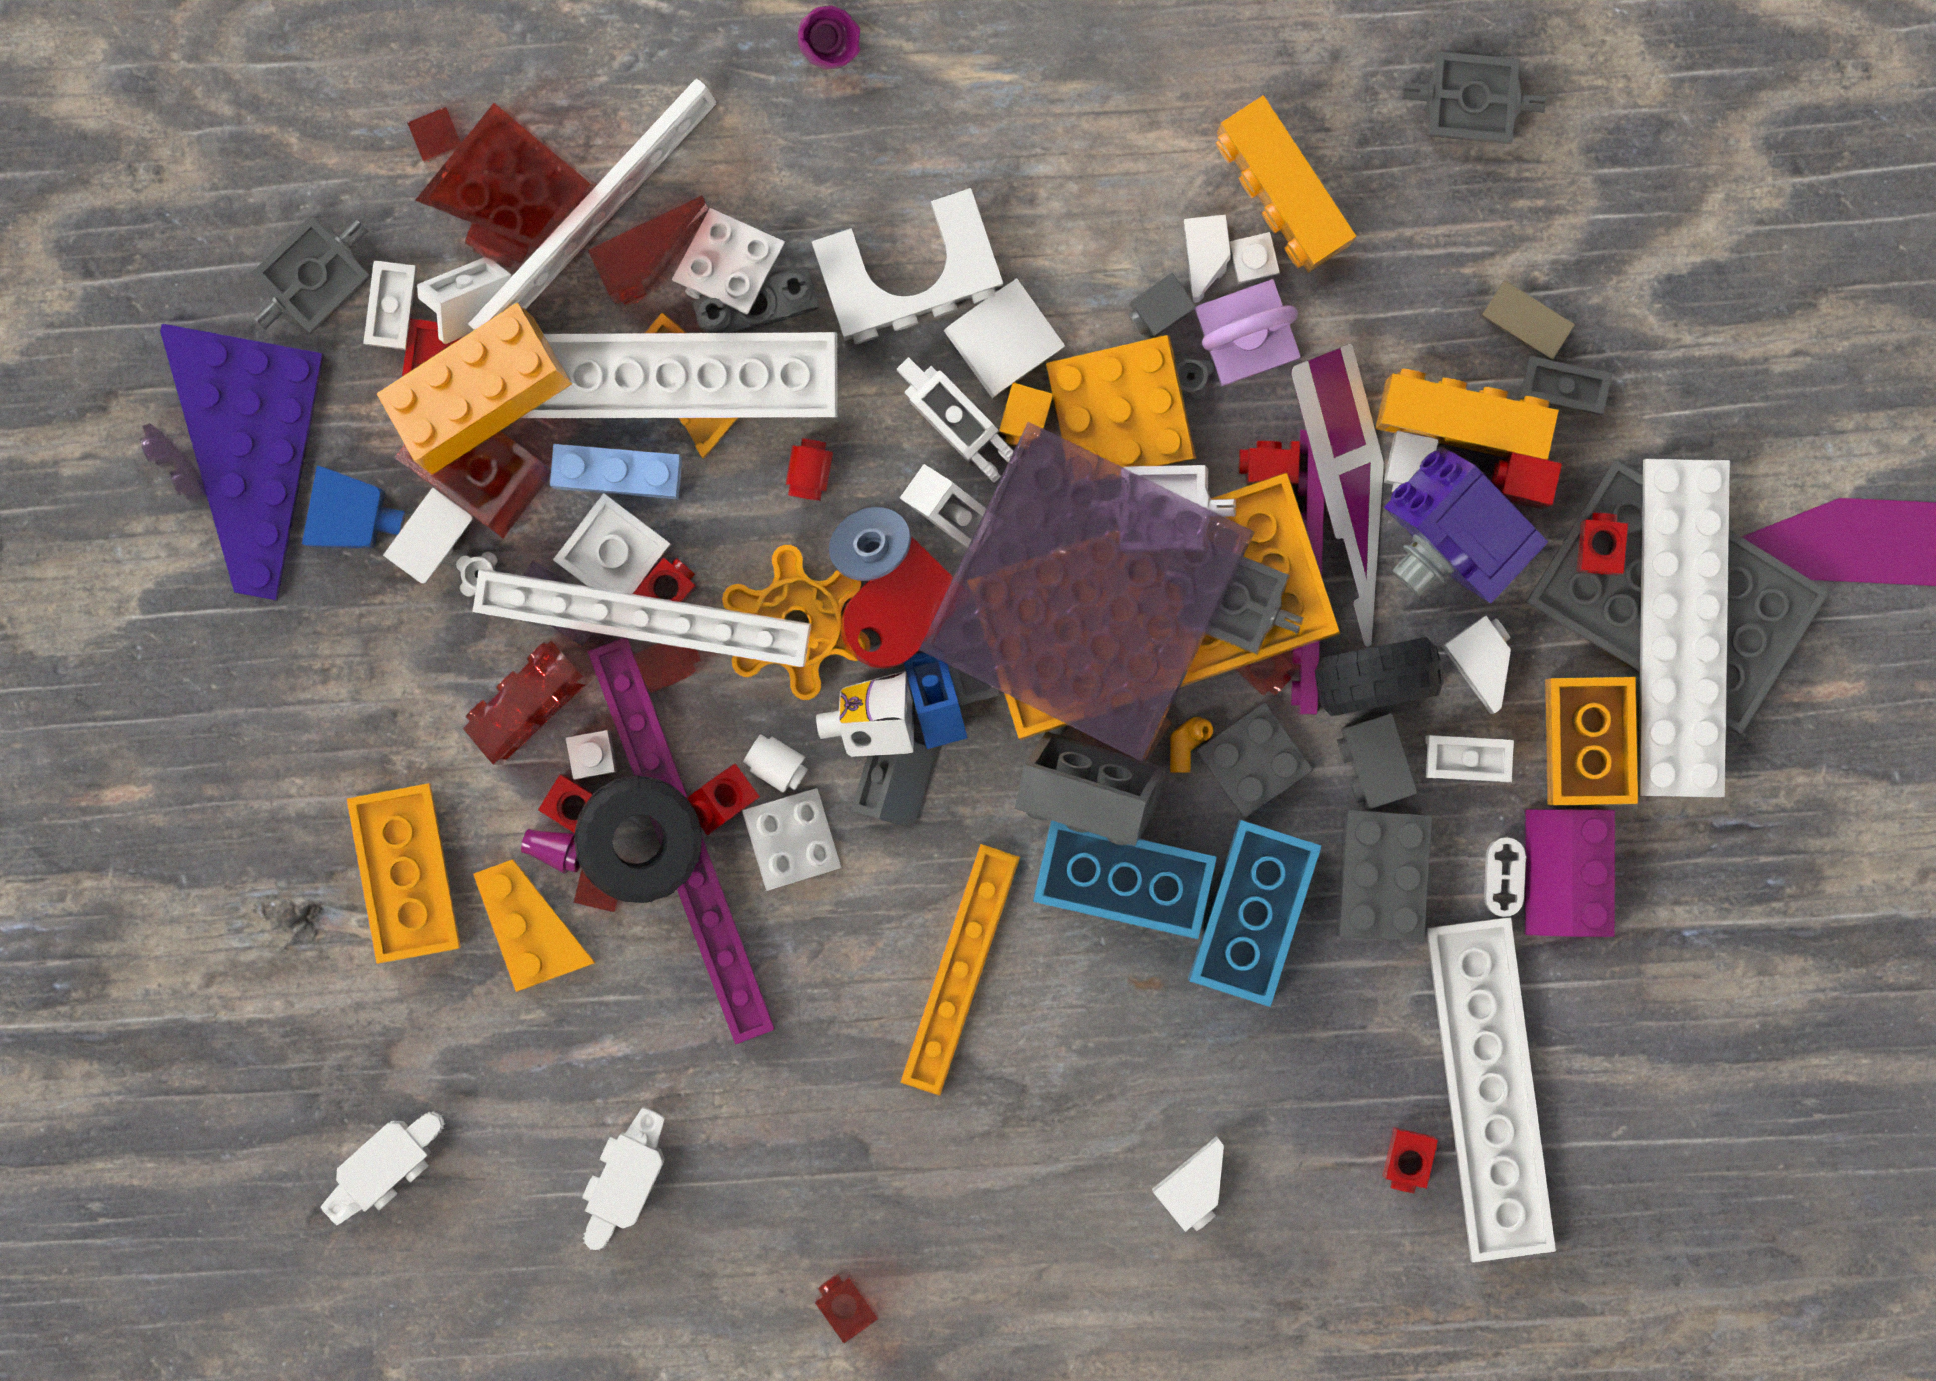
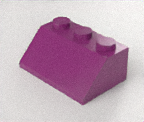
[1524,809,1615,937]

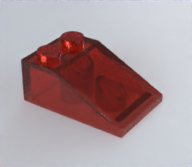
[588,195,709,306]
[394,431,551,539]

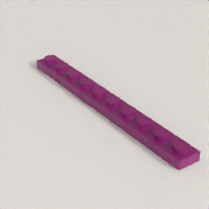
[587,637,775,1045]

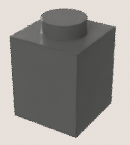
[1128,272,1196,338]

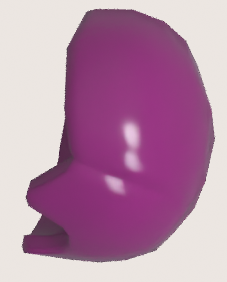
[798,5,861,70]

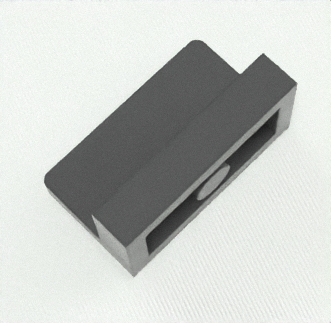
[851,742,937,828]

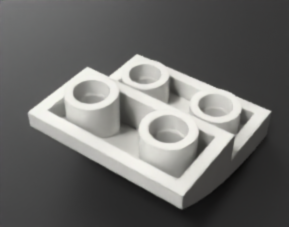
[944,278,1065,398]

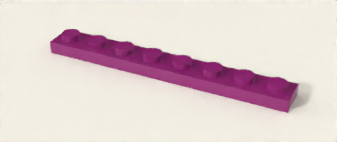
[1290,409,1324,715]

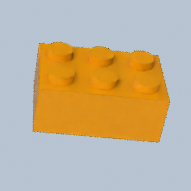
[1545,677,1638,805]

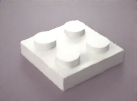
[553,493,671,594]

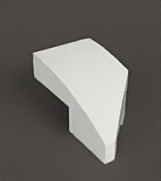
[1184,215,1230,303]

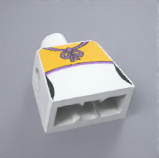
[816,671,915,757]

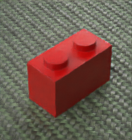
[1490,452,1562,510]

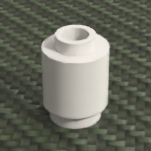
[743,734,808,793]

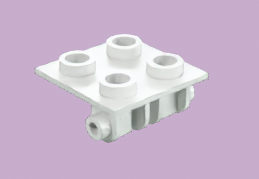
[672,208,785,315]
[742,788,841,891]

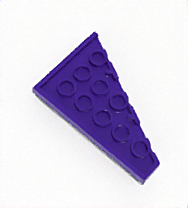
[160,324,324,601]

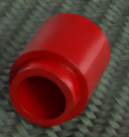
[785,438,833,501]

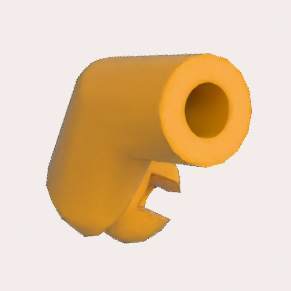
[1170,716,1213,773]

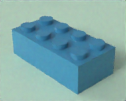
[1033,820,1217,939]
[1188,820,1321,1007]

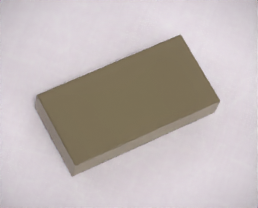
[1481,280,1575,360]

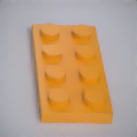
[346,783,461,964]

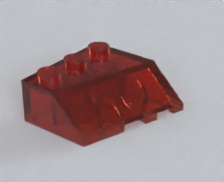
[415,103,597,249]
[463,640,592,765]

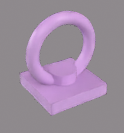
[1195,279,1301,387]

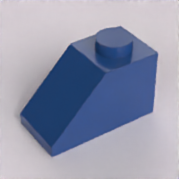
[904,647,968,749]

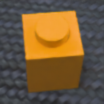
[999,383,1053,450]

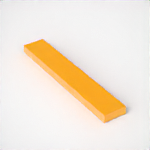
[900,844,1020,1096]

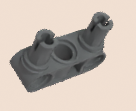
[692,267,820,333]

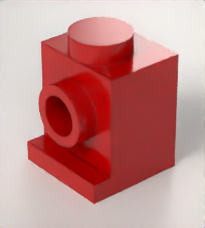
[1238,441,1300,486]

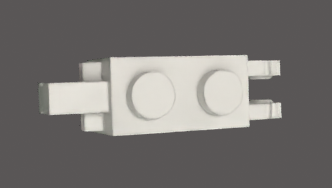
[897,357,1019,483]
[582,1107,665,1251]
[321,1111,446,1225]

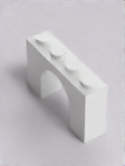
[812,188,1003,344]

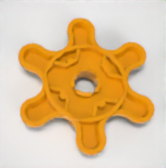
[722,545,871,700]

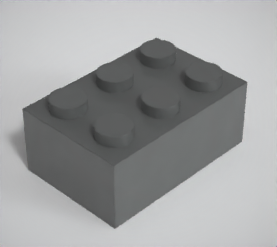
[1014,732,1166,846]
[1336,810,1432,942]

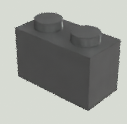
[1337,713,1418,809]

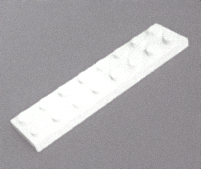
[521,332,838,418]
[1638,459,1730,797]
[1426,917,1556,1263]

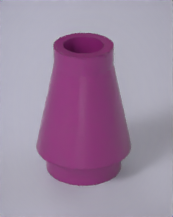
[521,829,581,874]

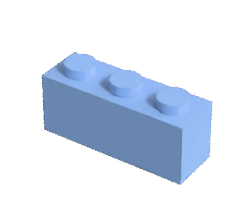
[550,444,682,499]

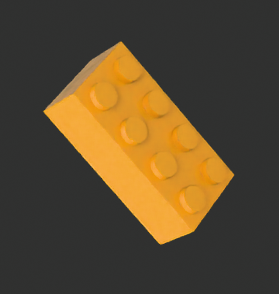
[1215,95,1357,273]
[377,302,572,475]
[1375,368,1559,460]

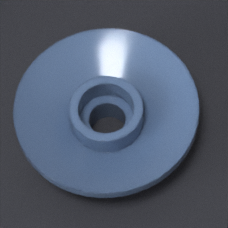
[829,507,911,581]

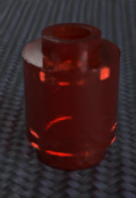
[465,213,531,268]

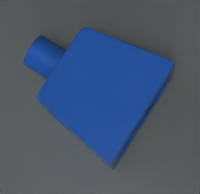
[302,466,405,548]

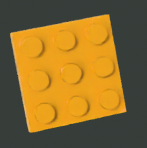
[1046,335,1196,486]

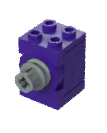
[1384,446,1548,604]

